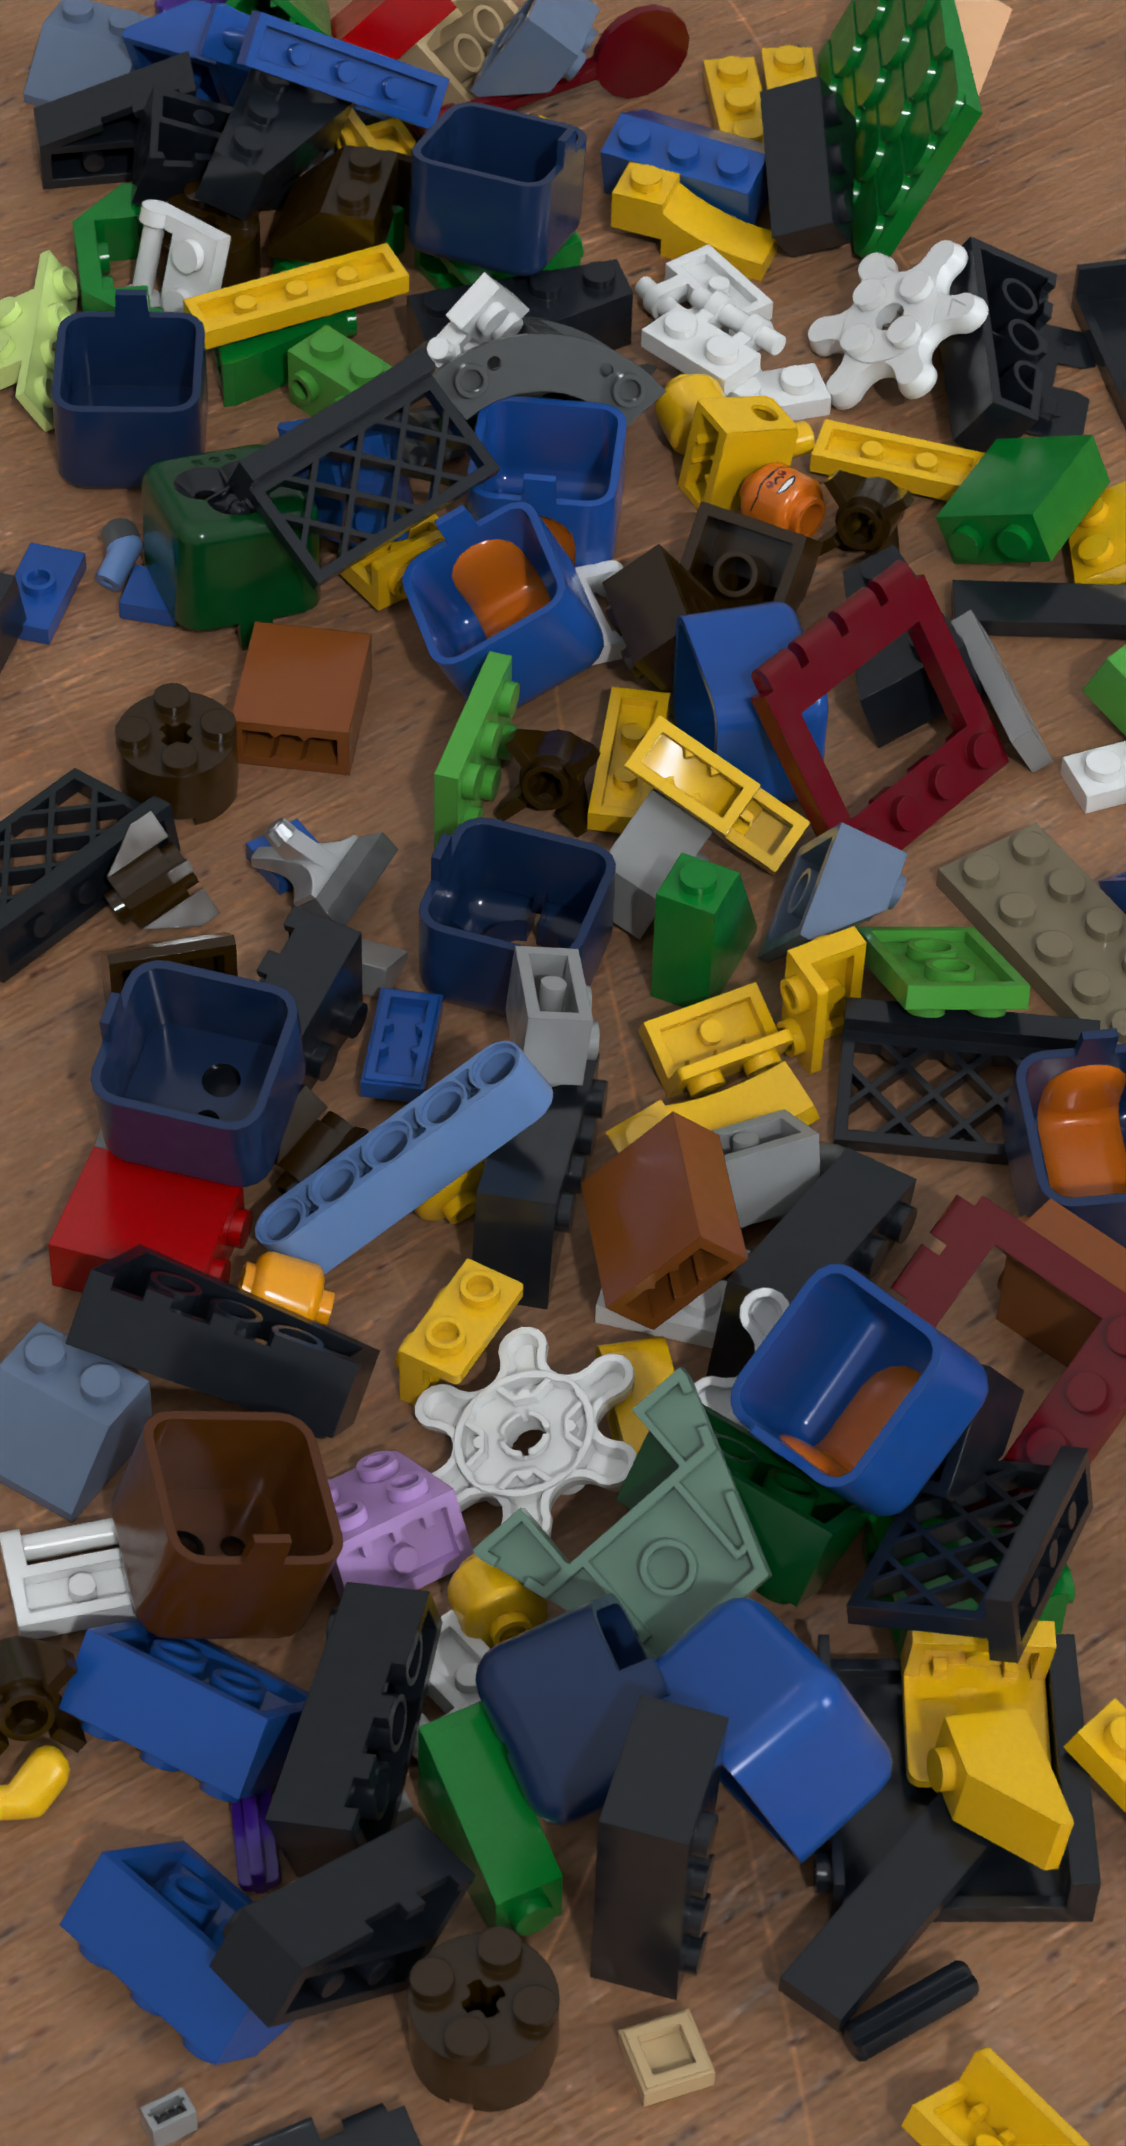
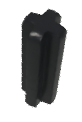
[841,1960,979,2061]

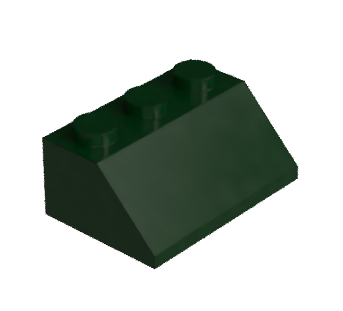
[616,1404,871,1607]

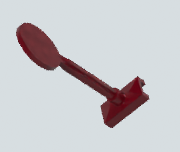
[402,4,690,142]

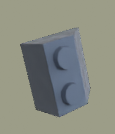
[23,0,150,106]
[470,0,600,97]
[758,822,908,963]
[0,1321,152,1523]

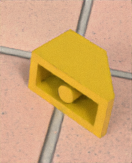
[927,1707,1074,1870]

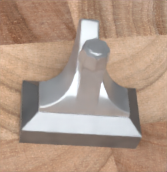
[251,817,399,926]

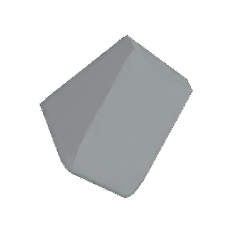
[362,939,408,999]

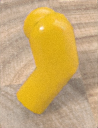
[0,1745,70,1821]

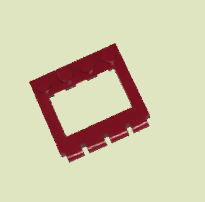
[750,560,1010,850]
[890,1195,1126,1530]

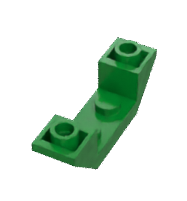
[73,183,162,312]

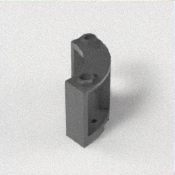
[404,316,666,426]

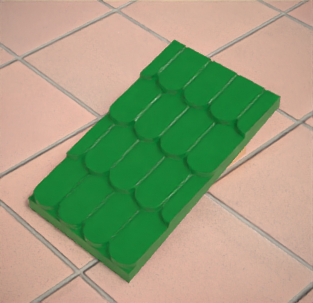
[818,0,1013,260]

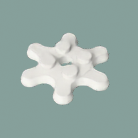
[808,240,988,410]
[414,1327,637,1537]

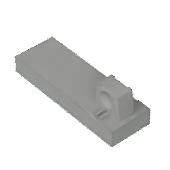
[951,610,1053,773]

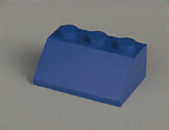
[600,109,769,225]
[59,1619,309,1803]
[59,1841,294,2065]

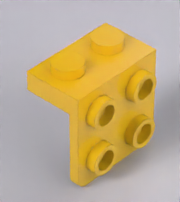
[900,1621,1056,1788]

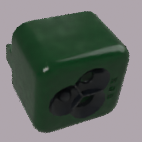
[141,444,320,649]

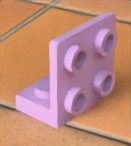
[327,1450,474,1601]

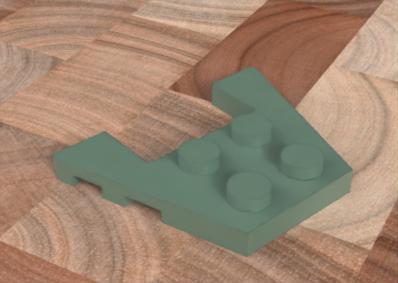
[472,1367,772,1660]

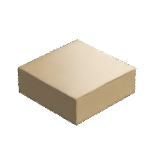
[618,2008,716,2107]

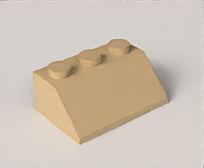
[397,0,519,106]

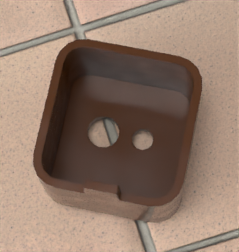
[112,1411,343,1639]

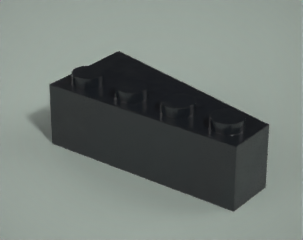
[65,1244,380,1439]
[590,1694,729,2000]

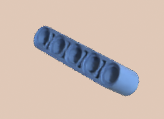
[255,1040,553,1275]

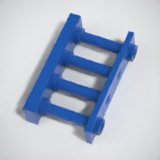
[197,3,449,130]

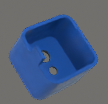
[672,601,828,803]

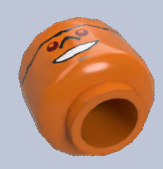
[740,461,826,537]

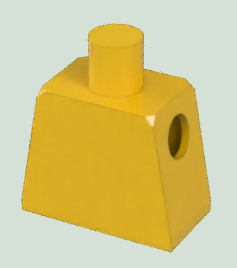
[677,396,815,511]

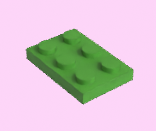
[434,651,520,850]
[855,926,1031,1018]

